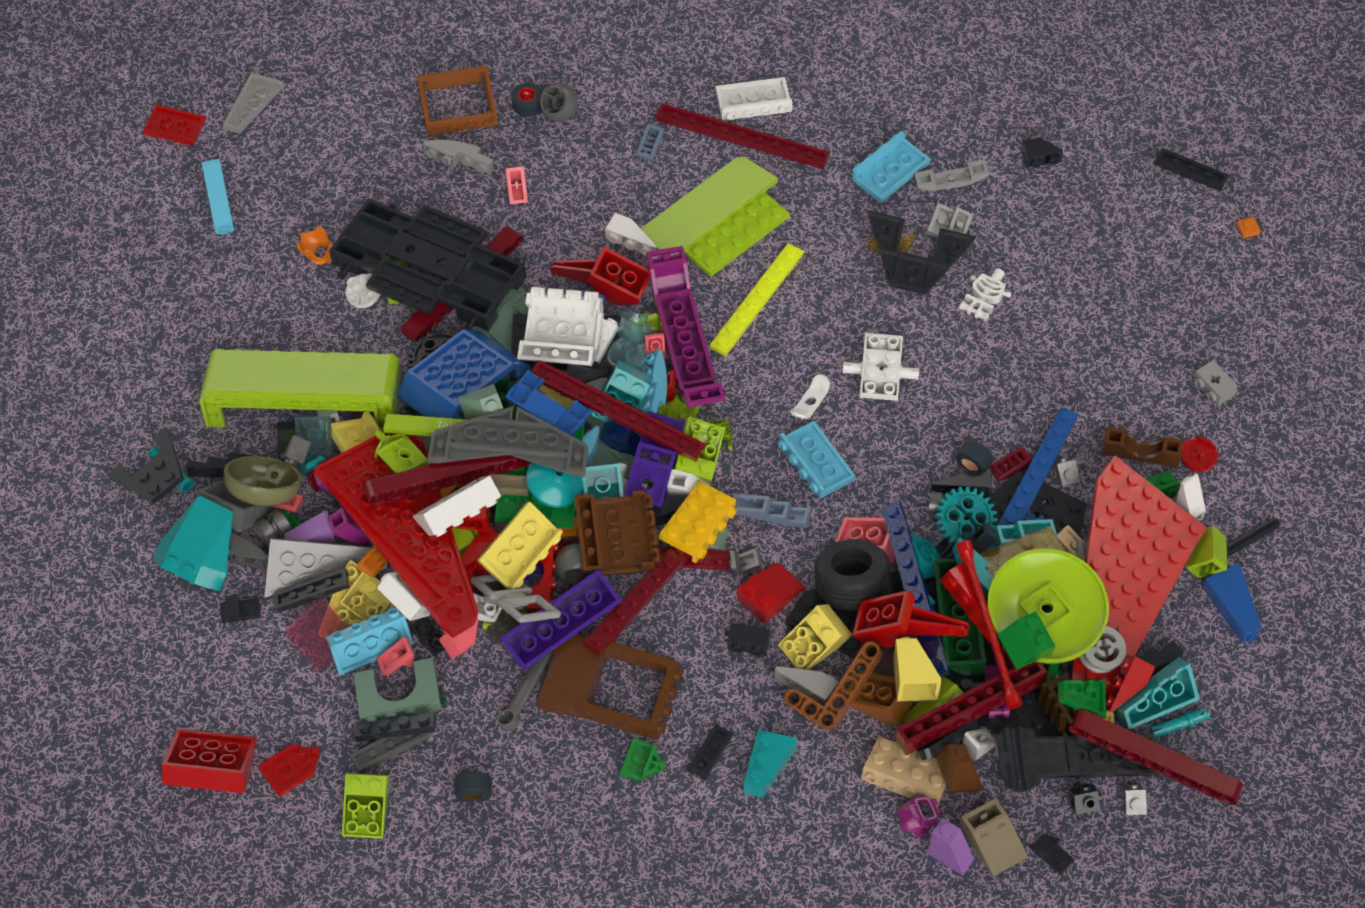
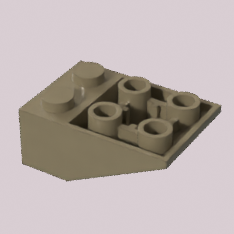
[959,798,1028,877]

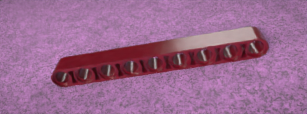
[401,226,524,342]
[363,455,532,506]
[1068,709,1243,805]

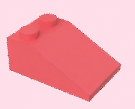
[835,517,905,563]

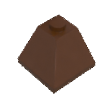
[936,744,984,793]

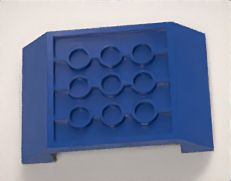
[397,329,531,419]

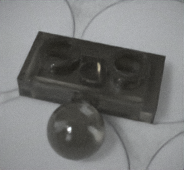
[487,605,525,645]

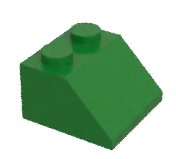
[997,611,1056,670]

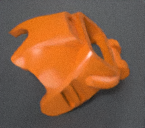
[296,226,333,265]

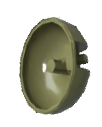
[223,456,302,506]

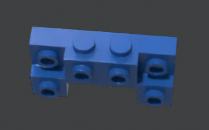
[505,370,592,436]

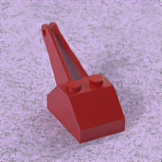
[550,246,650,305]
[853,591,969,648]

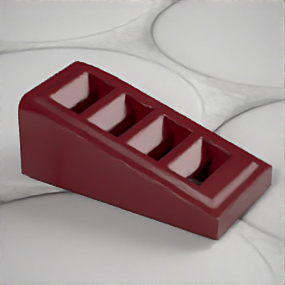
[989,446,1032,483]

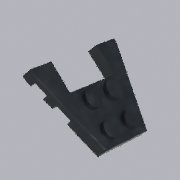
[107,427,184,504]

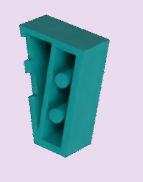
[743,729,798,798]

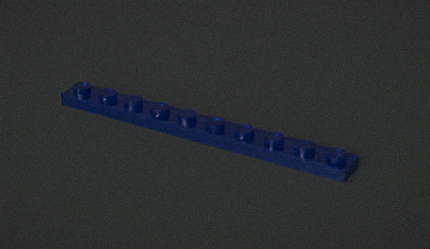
[881,500,951,677]

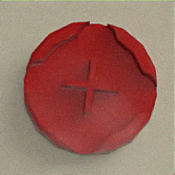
[1180,437,1218,472]

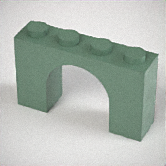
[354,658,442,722]

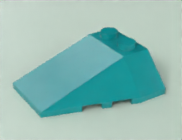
[153,495,234,591]

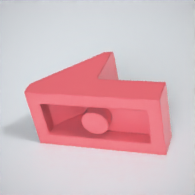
[376,636,414,676]

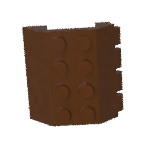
[574,490,660,576]

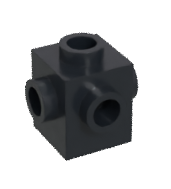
[1069,783,1102,815]

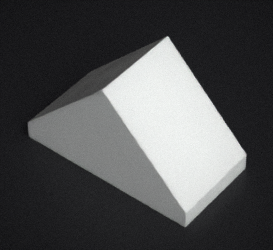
[963,728,995,761]

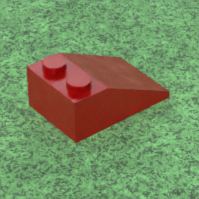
[737,563,806,624]

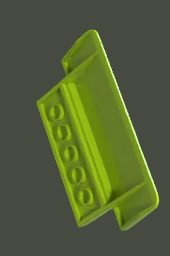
[641,157,790,277]

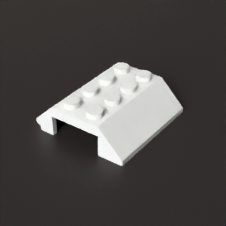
[517,287,604,366]

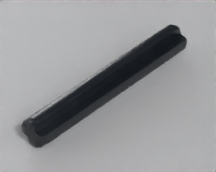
[1227,518,1280,557]

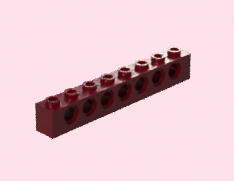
[896,661,1047,755]

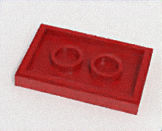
[143,105,206,146]

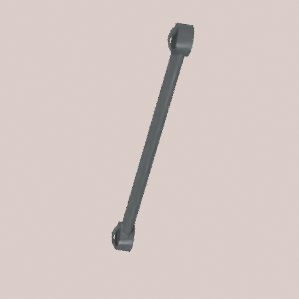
[497,581,581,732]

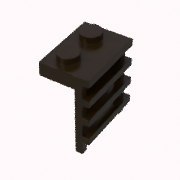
[1037,673,1073,736]

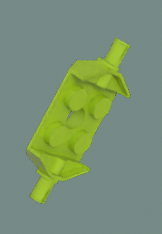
[374,429,432,473]

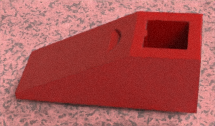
[1106,655,1155,712]

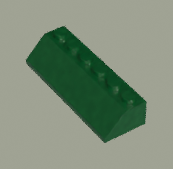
[933,559,986,675]

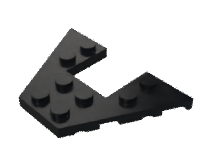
[868,210,976,295]

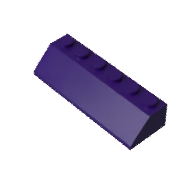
[500,569,622,671]

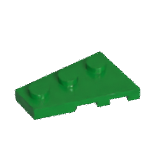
[1058,680,1106,718]

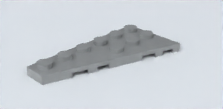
[264,538,387,597]

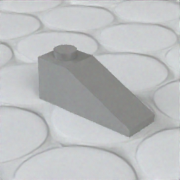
[774,666,839,706]

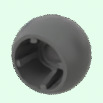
[540,83,578,122]
[555,543,591,585]

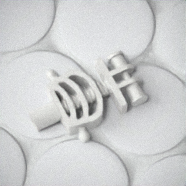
[959,268,1011,322]

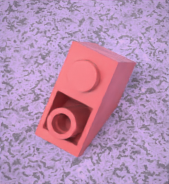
[439,617,478,659]

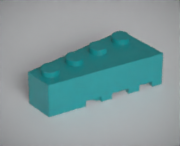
[1115,657,1200,730]

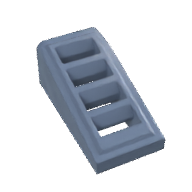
[636,123,665,161]

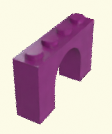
[314,474,371,546]

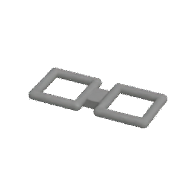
[470,574,561,623]

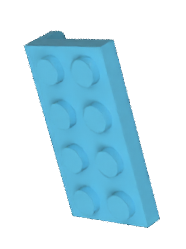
[852,131,931,203]
[778,421,856,499]
[326,608,413,675]

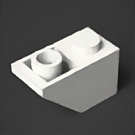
[667,469,709,496]

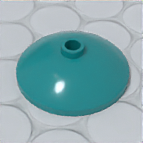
[526,462,584,508]

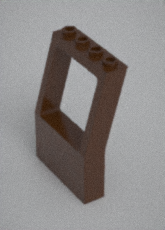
[537,635,683,740]

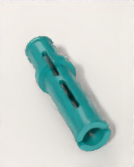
[1149,707,1210,739]

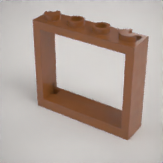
[417,65,498,135]

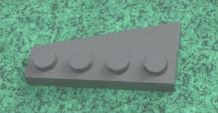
[223,72,285,134]

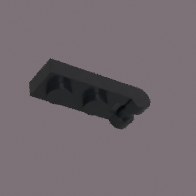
[687,724,733,781]

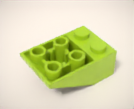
[672,417,725,484]
[342,773,390,839]

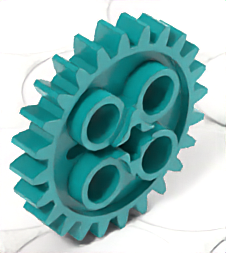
[934,486,998,545]

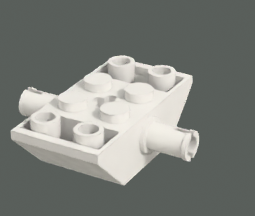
[843,333,919,401]

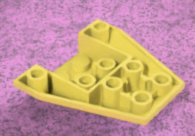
[319,560,396,641]

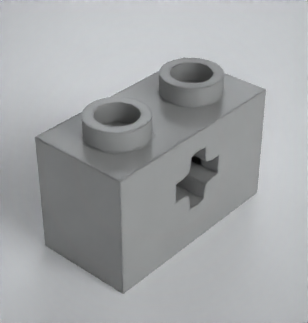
[1193,360,1238,406]

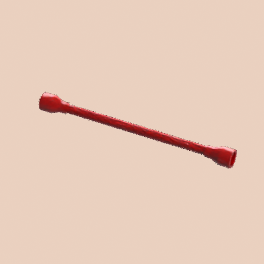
[956,540,1023,709]

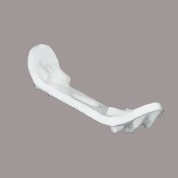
[790,374,830,420]

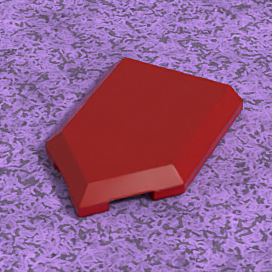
[257,744,320,797]

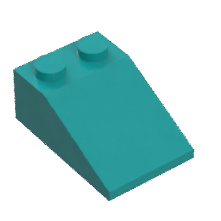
[582,463,624,499]

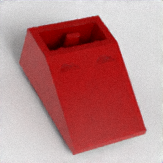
[462,526,499,592]

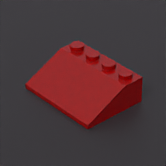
[162,729,257,793]

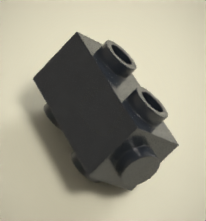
[724,623,770,656]

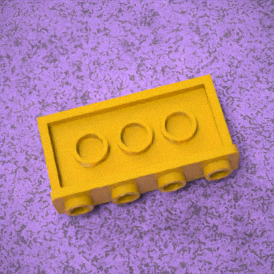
[659,481,737,563]

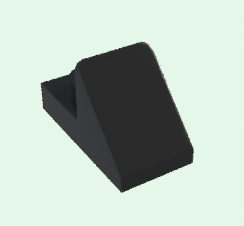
[220,594,261,623]
[1029,834,1075,876]

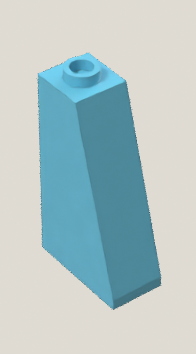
[202,159,234,234]

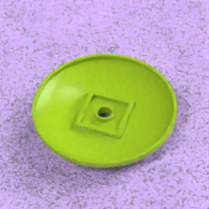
[987,548,1109,664]

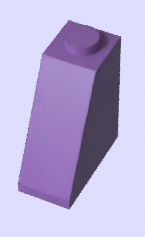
[284,511,336,543]
[928,818,974,876]

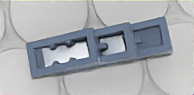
[732,494,812,528]

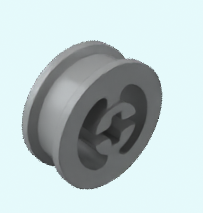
[1079,626,1126,673]

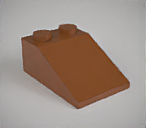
[841,670,914,726]

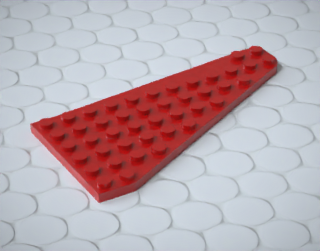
[313,431,478,638]
[1070,455,1207,695]

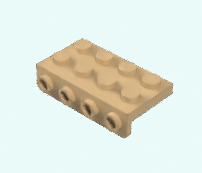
[861,736,947,806]

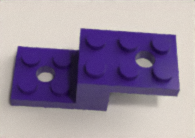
[624,411,685,508]

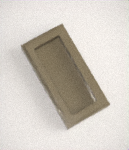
[490,474,529,496]

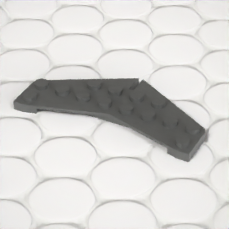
[428,406,588,477]

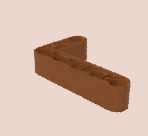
[784,642,883,731]

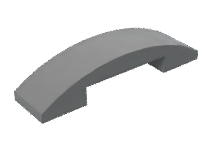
[914,159,989,191]

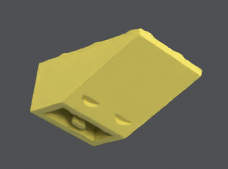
[778,604,852,670]

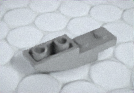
[423,140,494,174]

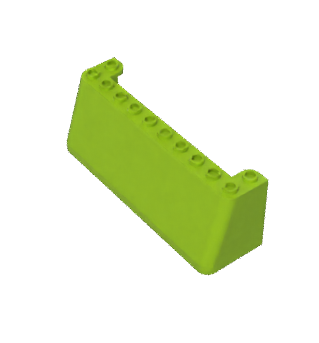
[200,349,401,432]

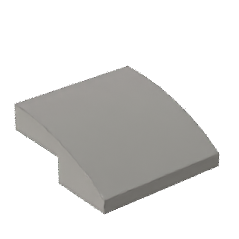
[925,203,973,238]

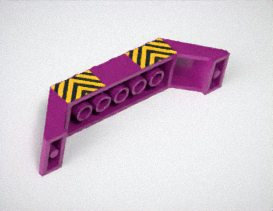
[646,246,725,408]

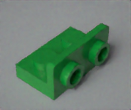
[1145,470,1181,497]

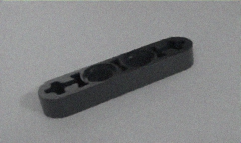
[917,718,981,761]

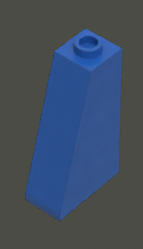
[1202,563,1261,643]

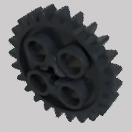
[408,329,458,368]

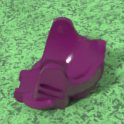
[895,795,942,838]

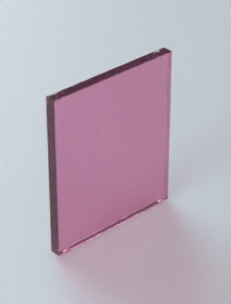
[284,598,348,673]

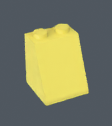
[893,637,941,702]

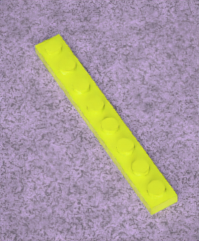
[710,243,804,357]

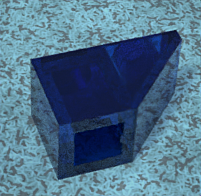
[598,421,641,456]

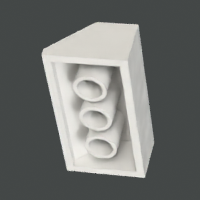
[413,476,501,537]

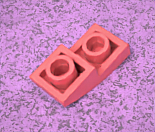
[645,333,665,362]

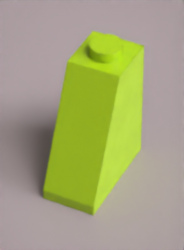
[1185,526,1227,578]

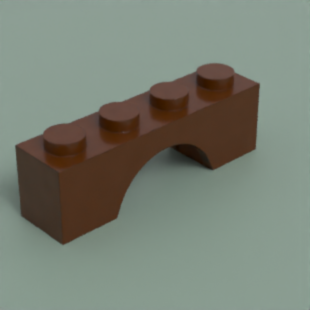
[1102,427,1184,468]

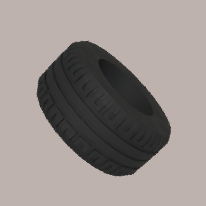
[814,539,890,610]

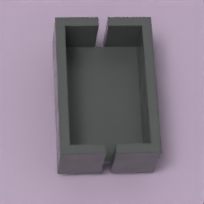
[197,480,268,532]

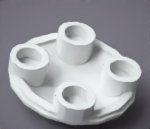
[346,274,380,308]

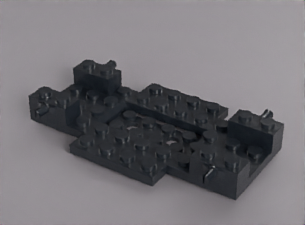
[329,198,527,331]

